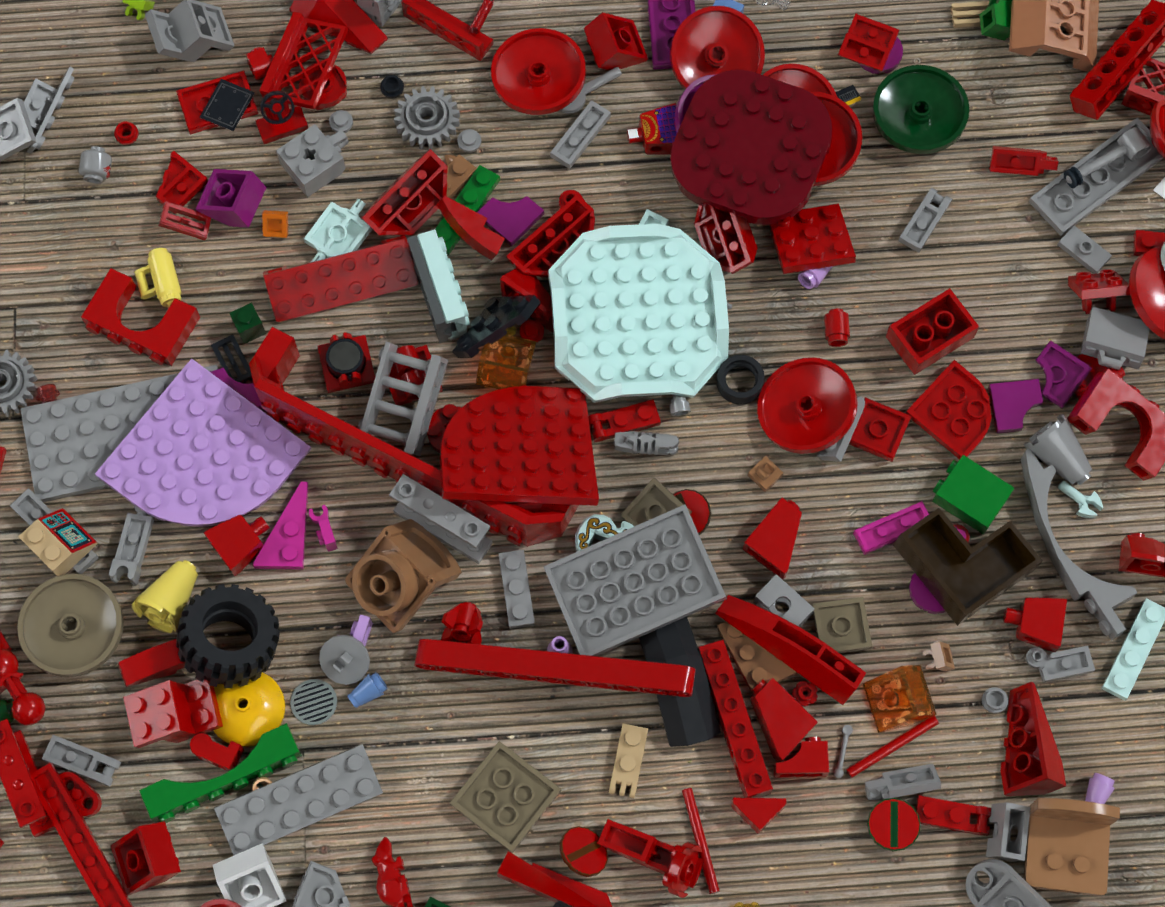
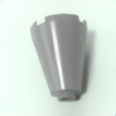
[1024,414,1092,485]

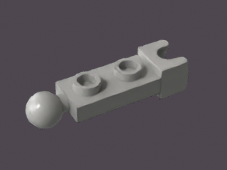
[109,505,154,586]

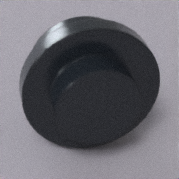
[380,75,404,98]

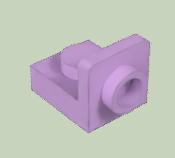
[350,614,373,646]

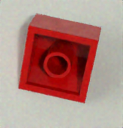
[583,12,648,70]
[110,822,181,895]

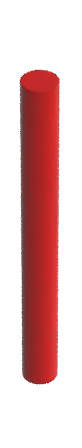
[846,715,939,778]
[682,788,720,894]

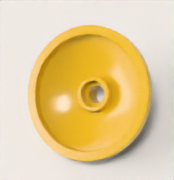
[213,672,285,747]

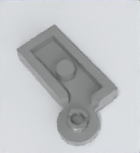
[1026,646,1095,683]

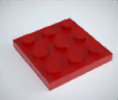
[769,203,856,274]

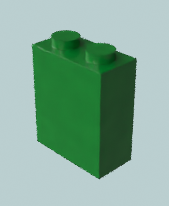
[932,455,1014,535]

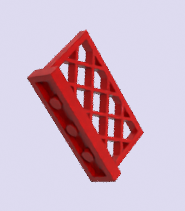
[259,11,348,110]
[1121,58,1165,115]

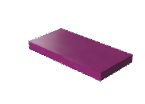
[647,0,695,69]

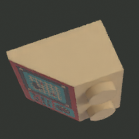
[18,508,98,576]

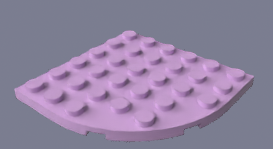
[95,358,311,527]

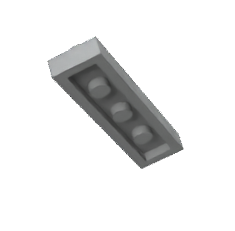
[10,488,99,574]

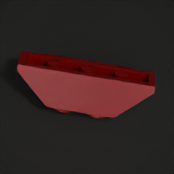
[362,149,448,235]
[506,194,594,277]
[694,203,758,274]

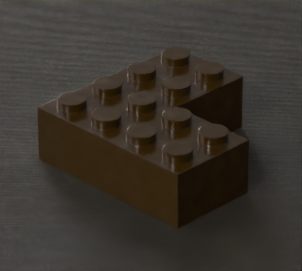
[893,508,1043,626]

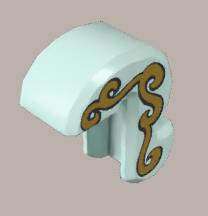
[575,514,634,552]

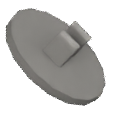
[319,635,370,685]

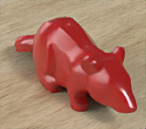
[372,837,413,907]

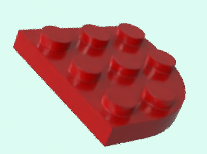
[905,360,992,460]

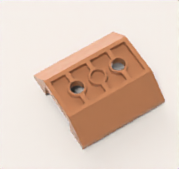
[1009,0,1099,72]

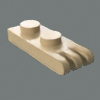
[609,723,648,799]

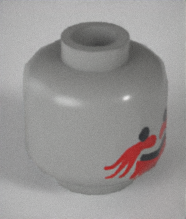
[78,146,112,184]

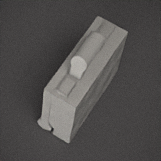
[1080,307,1150,370]

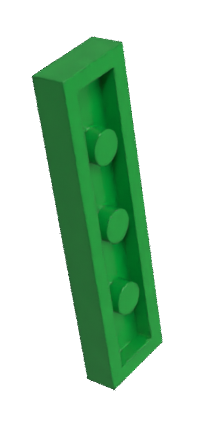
[435,165,500,255]

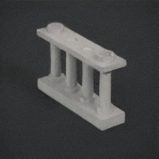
[358,341,448,456]
[389,474,493,564]

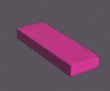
[853,501,929,555]

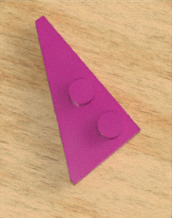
[253,481,308,569]

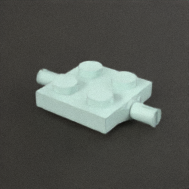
[304,199,372,262]

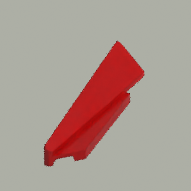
[497,851,612,907]

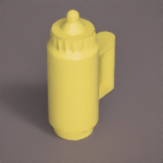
[134,248,181,308]

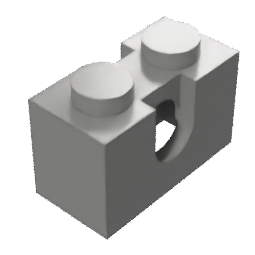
[753,574,815,627]
[986,802,1031,862]

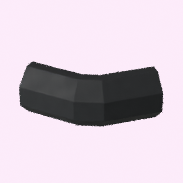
[639,617,721,747]

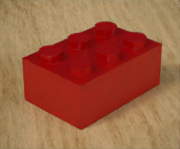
[886,288,979,375]

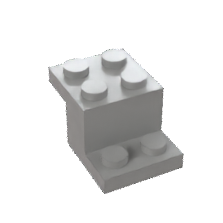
[145,0,235,62]

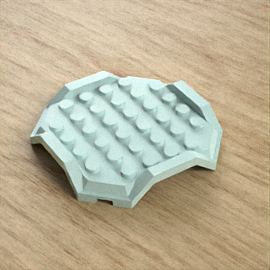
[548,224,729,403]

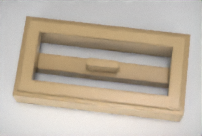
[950,1,989,28]

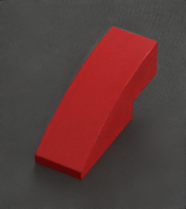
[437,195,505,261]
[118,639,186,687]
[597,819,674,874]

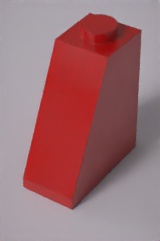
[743,497,802,580]
[749,678,818,761]

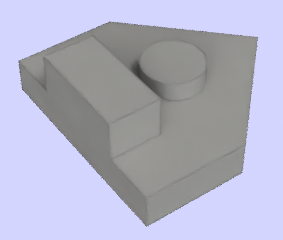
[292,861,351,907]

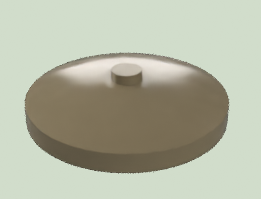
[17,574,124,677]

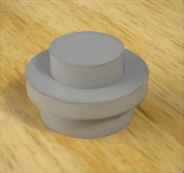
[329,110,353,133]
[457,129,481,153]
[981,687,1008,714]

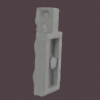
[865,764,941,800]

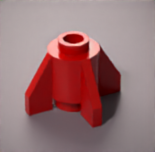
[441,602,483,644]

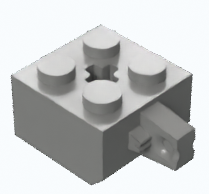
[276,124,349,198]

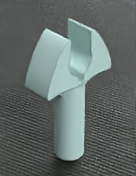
[1058,481,1103,518]

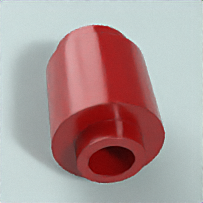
[824,308,850,347]

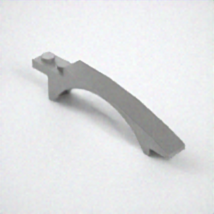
[1021,449,1137,641]

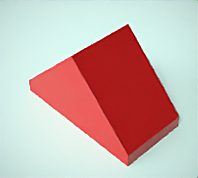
[731,797,787,834]

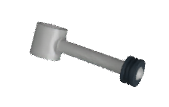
[1064,127,1151,188]

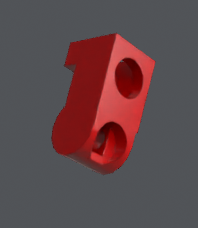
[190,733,244,771]

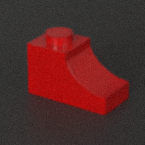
[774,737,829,778]

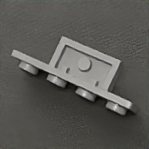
[24,66,75,154]

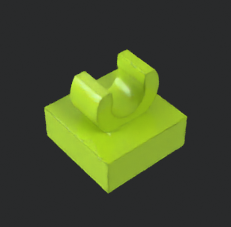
[122,0,155,20]

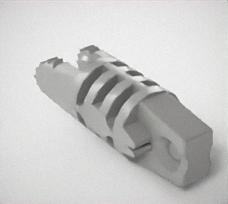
[614,431,679,455]

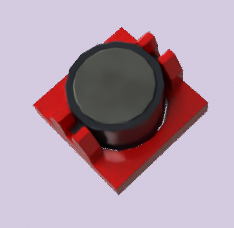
[317,332,375,394]

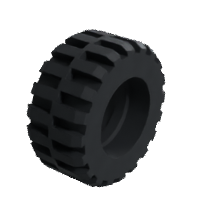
[176,584,280,688]

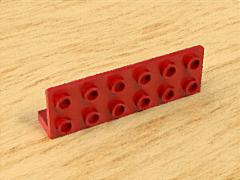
[263,235,418,322]

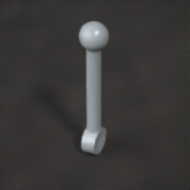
[833,725,853,778]

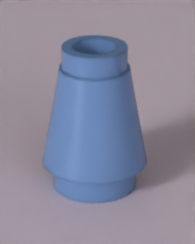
[347,672,388,708]

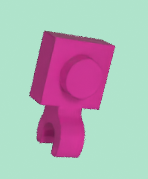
[309,504,338,552]

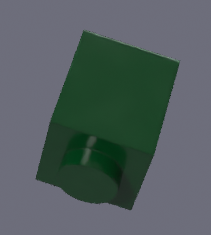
[229,302,266,344]

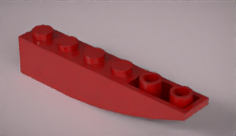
[715,595,866,705]

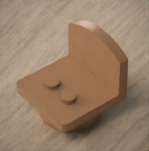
[345,519,462,633]
[1024,798,1120,897]

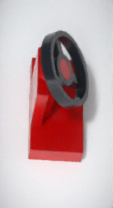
[255,91,308,144]

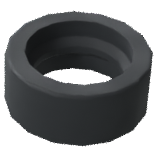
[717,355,765,405]

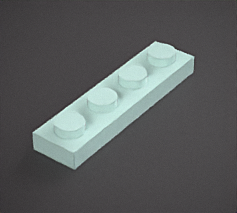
[1101,598,1165,701]

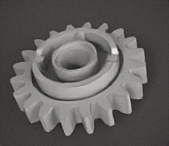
[394,86,460,150]
[0,350,38,417]

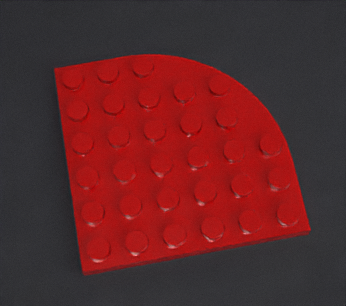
[440,385,599,506]

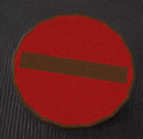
[559,826,608,877]

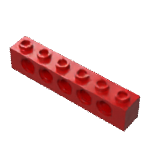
[1069,0,1165,120]
[698,640,773,798]

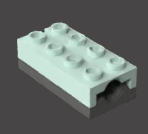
[407,229,470,344]

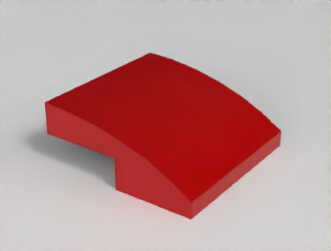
[838,13,899,72]

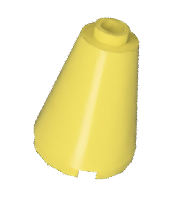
[132,560,198,633]

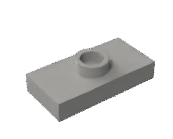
[1057,226,1112,274]

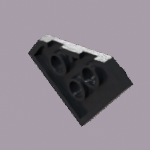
[452,295,540,358]

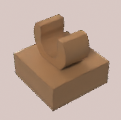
[747,456,784,492]
[922,641,955,672]

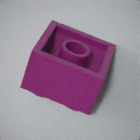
[196,169,267,228]

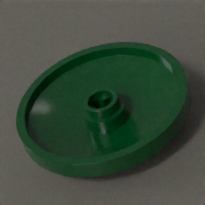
[873,65,969,154]

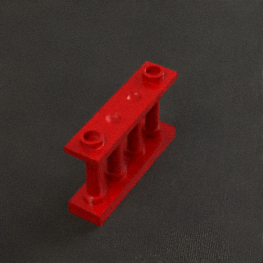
[0,719,55,837]

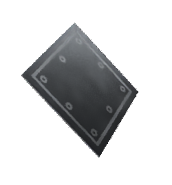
[200,79,255,131]

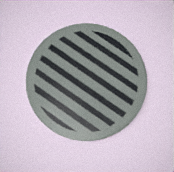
[290,679,337,725]

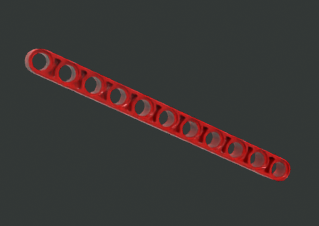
[414,639,696,697]

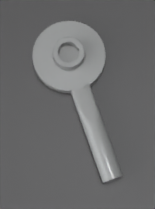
[559,67,622,113]

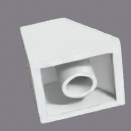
[213,843,286,907]

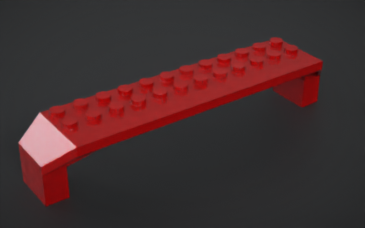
[249,327,579,547]

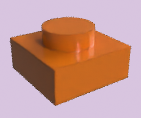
[262,210,288,238]

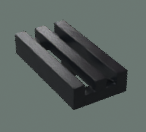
[211,334,253,384]

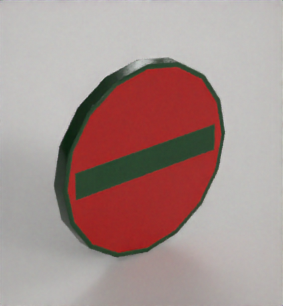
[867,798,921,852]

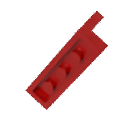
[401,0,494,61]

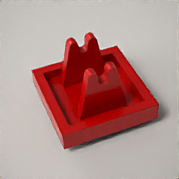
[1068,269,1130,314]

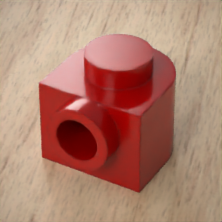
[246,47,273,80]

